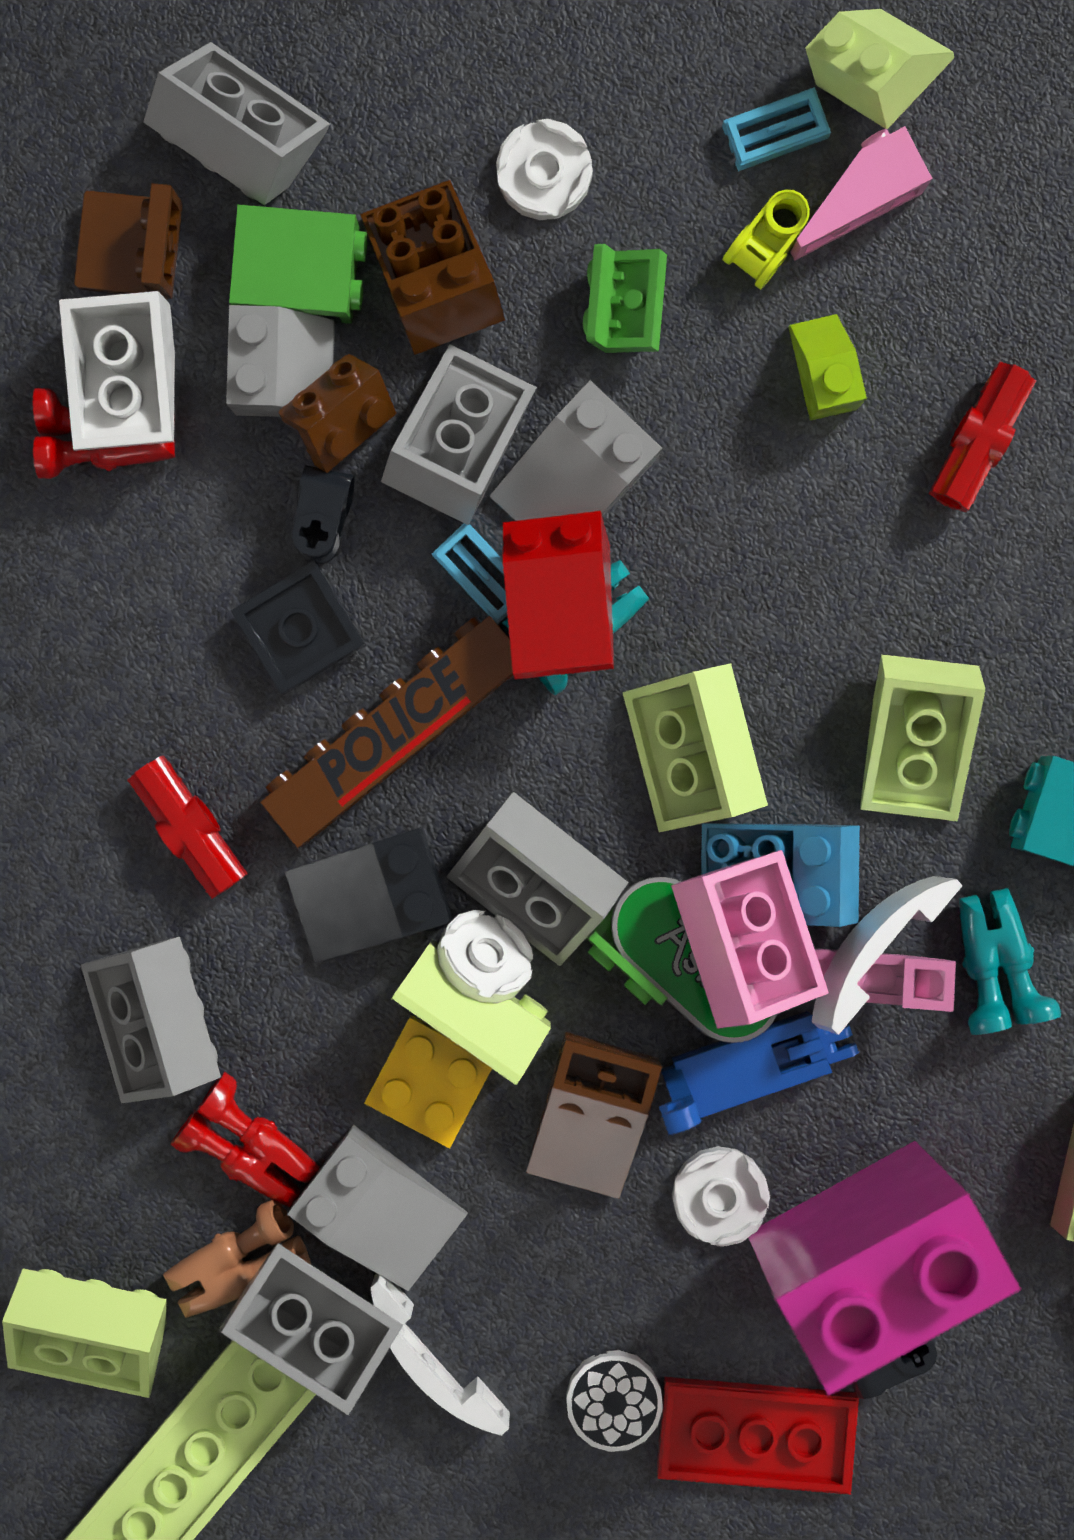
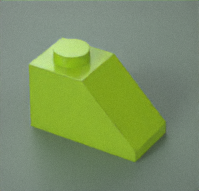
[789,314,867,421]

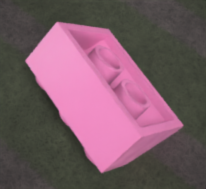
[671,850,829,1028]

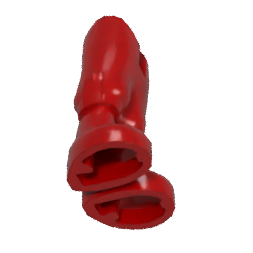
[33,388,175,479]
[170,1072,320,1207]

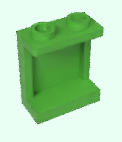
[229,205,367,324]

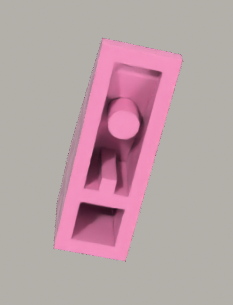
[790,126,933,261]

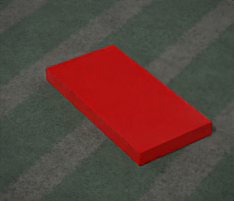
[657,1377,859,1495]

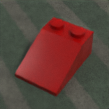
[503,511,614,679]

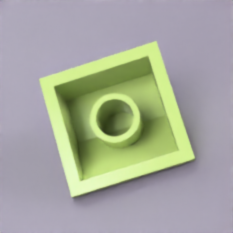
[805,9,954,129]

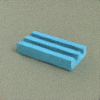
[722,87,831,171]
[431,524,508,625]

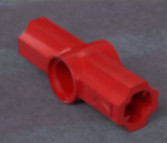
[929,362,1037,512]
[127,756,248,899]

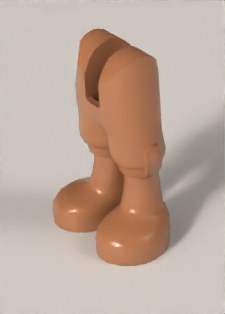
[163,1200,311,1318]

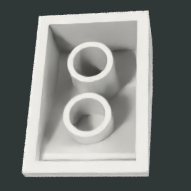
[59,291,175,451]

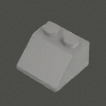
[226,305,335,417]

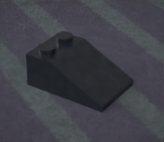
[285,826,453,963]

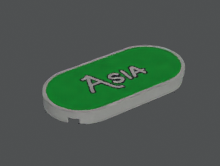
[611,877,777,1043]

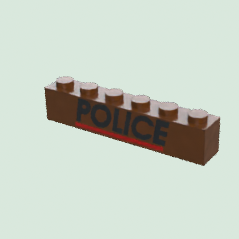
[260,615,513,848]

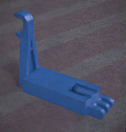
[659,1011,859,1135]

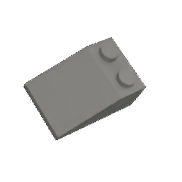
[381,344,537,525]
[490,380,662,521]
[287,1124,468,1291]

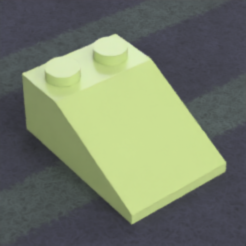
[860,654,986,821]

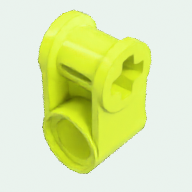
[722,190,810,290]

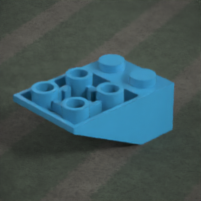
[701,823,860,927]

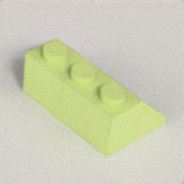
[622,664,768,832]
[392,939,551,1085]
[2,1269,166,1398]

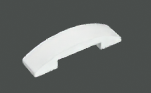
[812,876,963,1035]
[371,1273,510,1436]

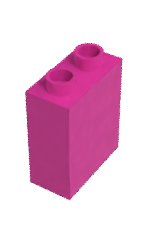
[748,1141,1021,1395]

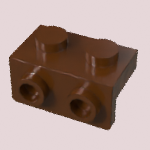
[279,354,397,473]

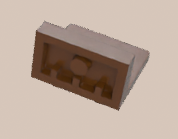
[74,183,183,299]

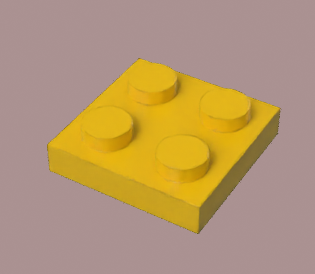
[364,1015,492,1149]

